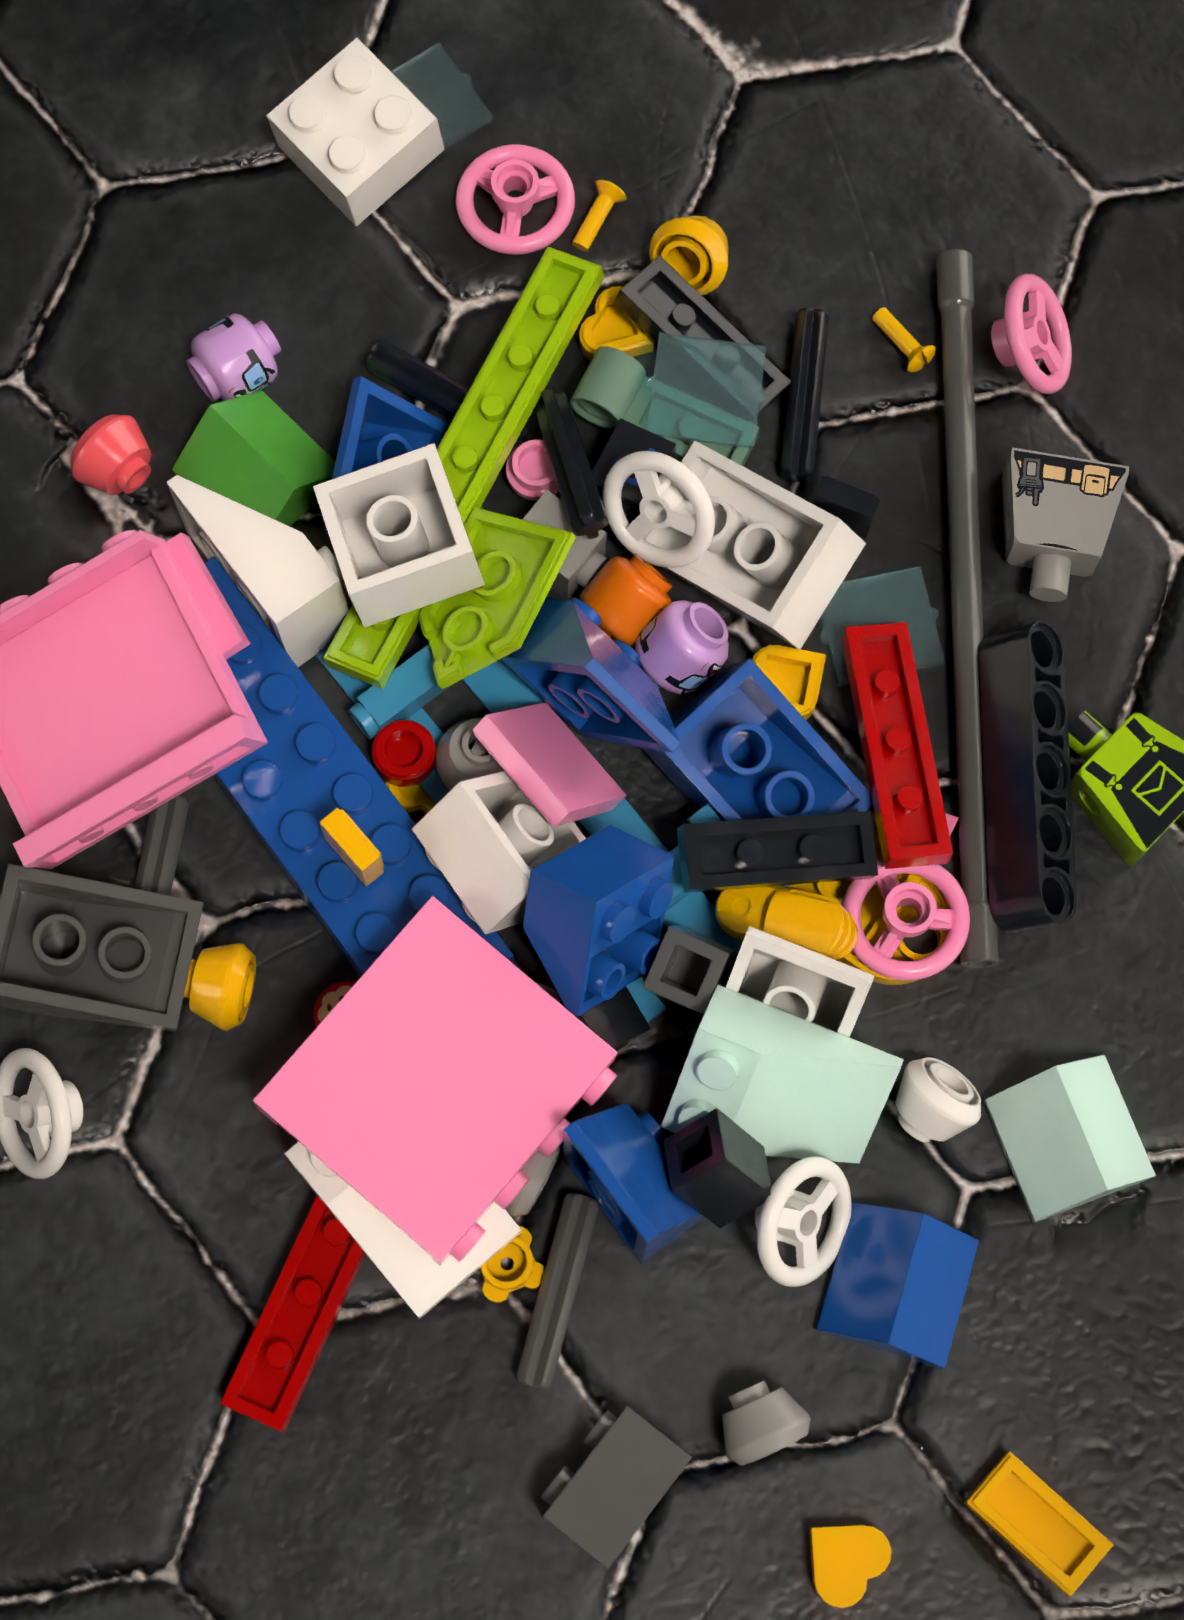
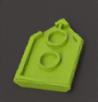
[418,507,576,690]

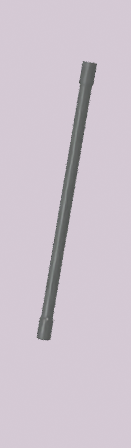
[936,249,999,968]

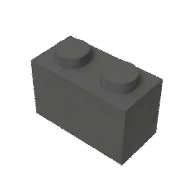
[541,1406,692,1569]

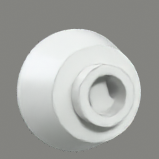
[895,1057,981,1142]

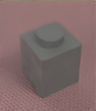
[642,924,736,1014]

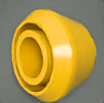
[649,215,728,295]
[184,943,256,1031]

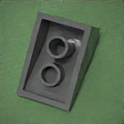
[0,863,204,1031]

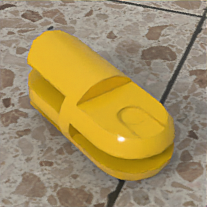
[715,886,858,960]

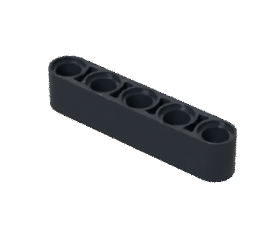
[979,620,1077,934]

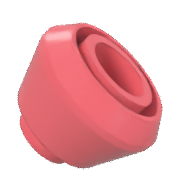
[71,414,151,495]

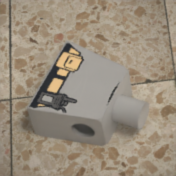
[1002,447,1129,602]

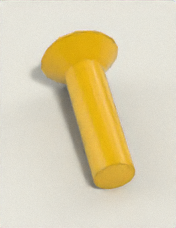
[572,180,627,252]
[872,307,936,373]

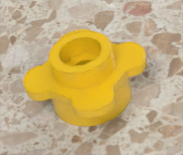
[480,1226,545,1303]

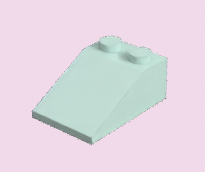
[661,985,904,1163]

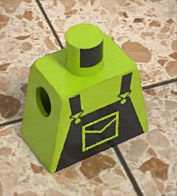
[1068,710,1184,868]

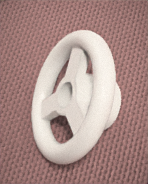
[603,451,715,568]
[0,1048,83,1179]
[755,1157,852,1287]

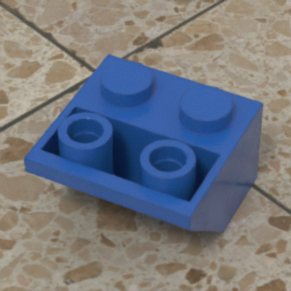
[523,825,674,1017]

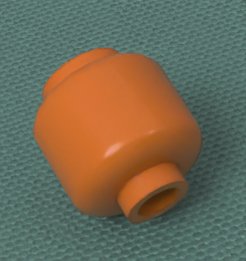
[580,554,673,648]

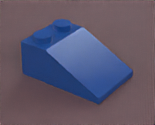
[501,598,681,753]
[642,658,873,887]
[563,1103,704,1265]

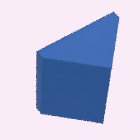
[332,376,450,479]
[816,1202,979,1370]

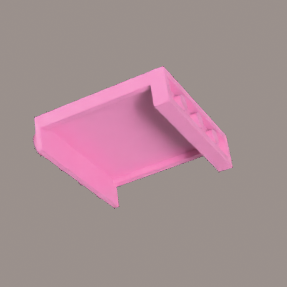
[0,530,268,869]
[253,896,618,1266]

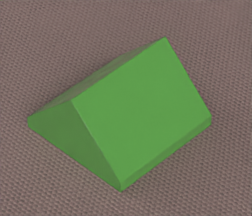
[172,390,336,526]

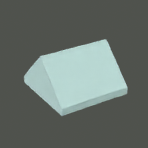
[983,1055,1156,1223]

